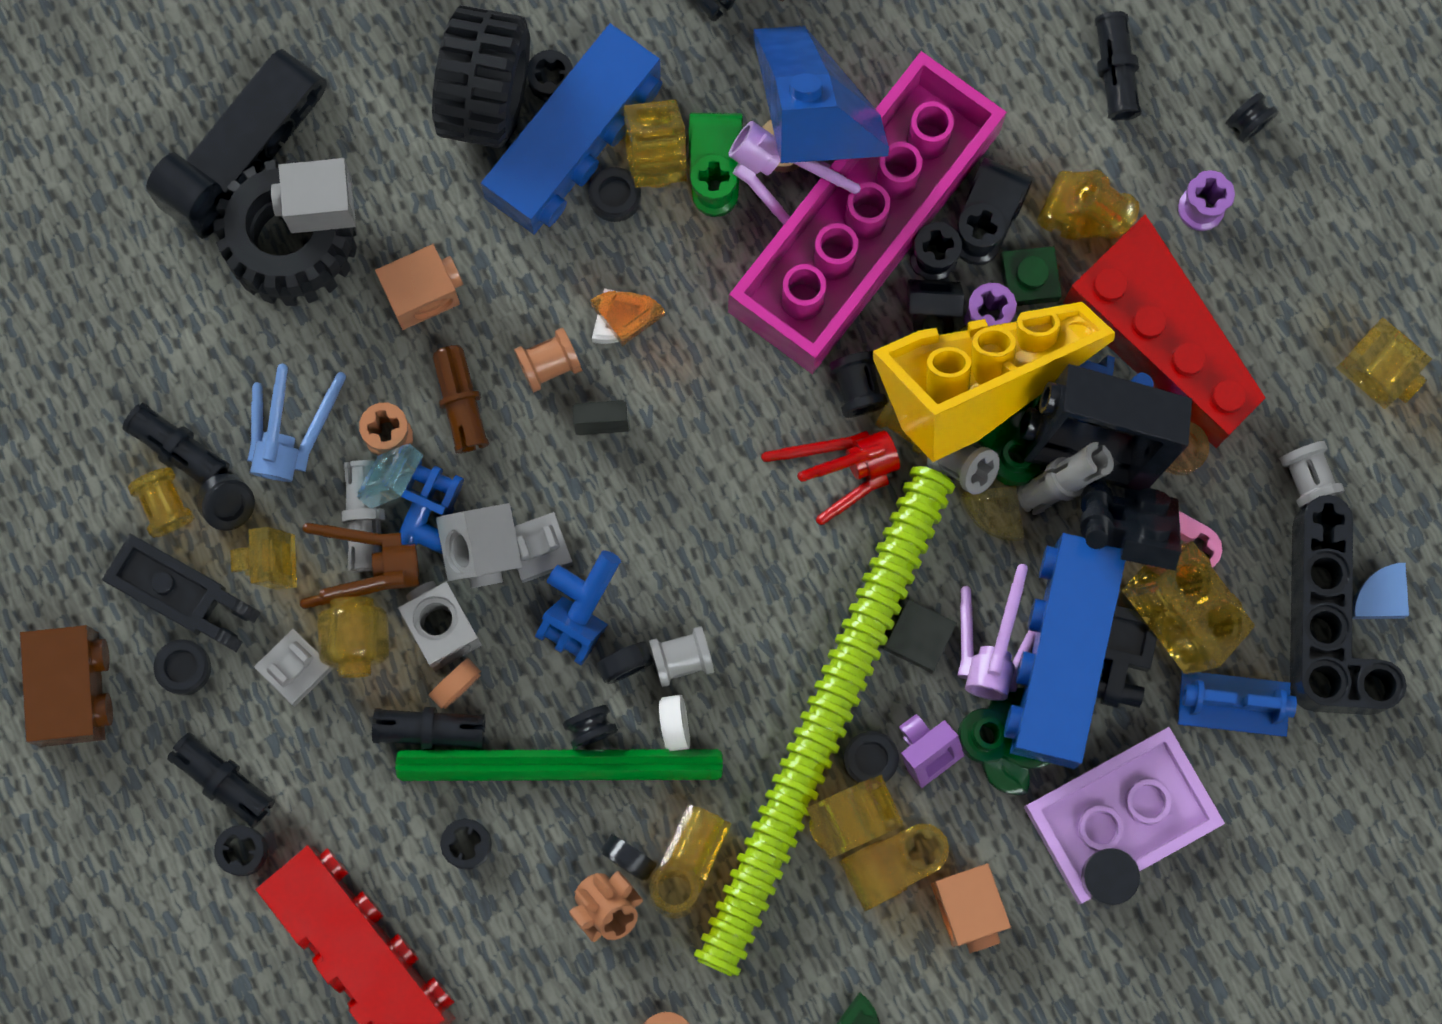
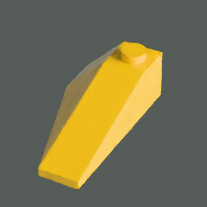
[873,302,1115,462]

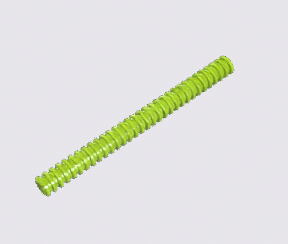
[694,466,956,977]

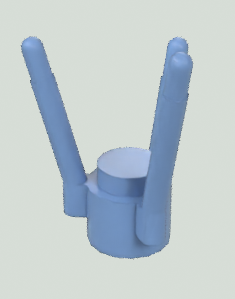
[247,363,346,482]

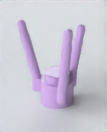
[728,121,861,225]
[957,564,1036,701]

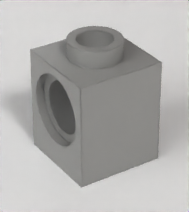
[436,503,522,588]
[398,581,482,672]

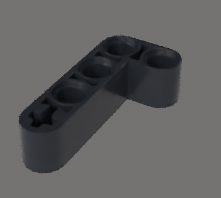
[146,49,327,239]
[1290,495,1407,715]

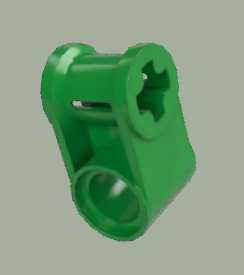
[689,113,743,217]

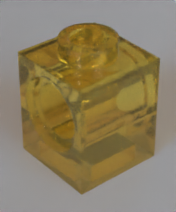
[624,99,687,188]
[1336,317,1432,409]
[807,775,904,859]

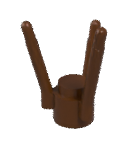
[300,523,420,609]

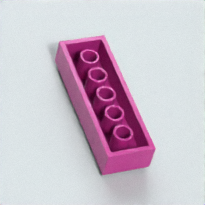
[728,51,1007,374]

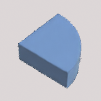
[1352,562,1409,619]

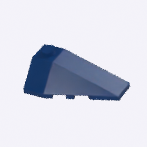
[754,26,889,163]

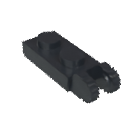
[102,533,260,653]

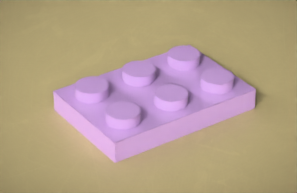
[1024,727,1225,905]

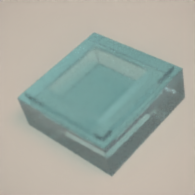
[357,443,423,509]

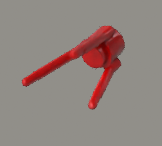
[761,430,900,525]

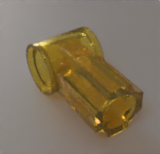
[649,804,732,919]

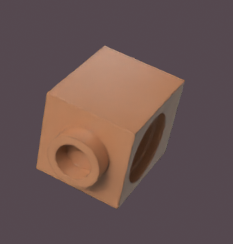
[375,244,463,330]
[931,863,1011,954]

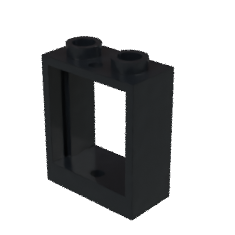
[1020,364,1192,491]

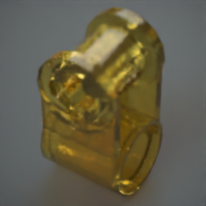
[1037,170,1140,240]
[839,823,949,912]

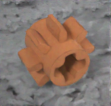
[569,871,643,942]

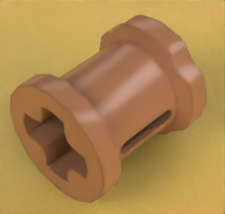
[514,327,582,393]
[359,402,413,460]

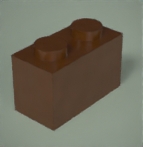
[20,625,113,747]

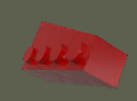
[1063,214,1266,449]
[255,845,456,1024]

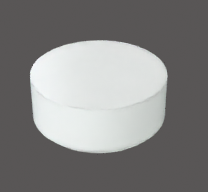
[659,694,690,751]

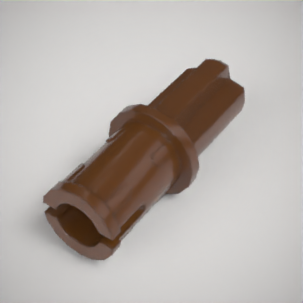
[433,345,489,454]

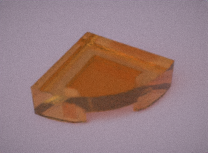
[590,291,665,346]

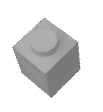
[271,158,356,233]

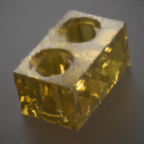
[1122,541,1255,674]

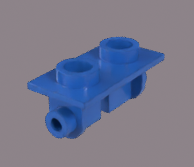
[1177,670,1297,737]

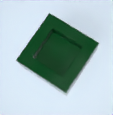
[1000,246,1062,306]

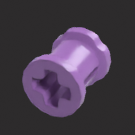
[1178,170,1235,231]
[964,282,1017,330]

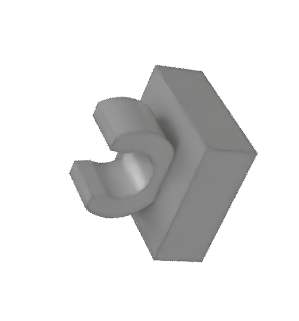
[514,512,573,583]
[254,629,333,707]

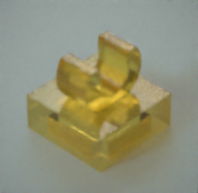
[230,527,297,590]

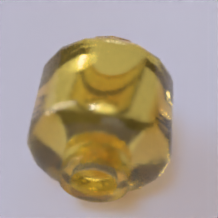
[317,596,389,678]

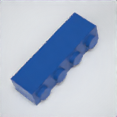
[481,23,662,235]
[1004,533,1125,769]

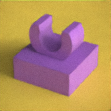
[899,714,964,789]

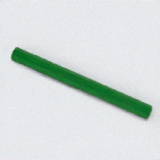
[395,749,723,781]

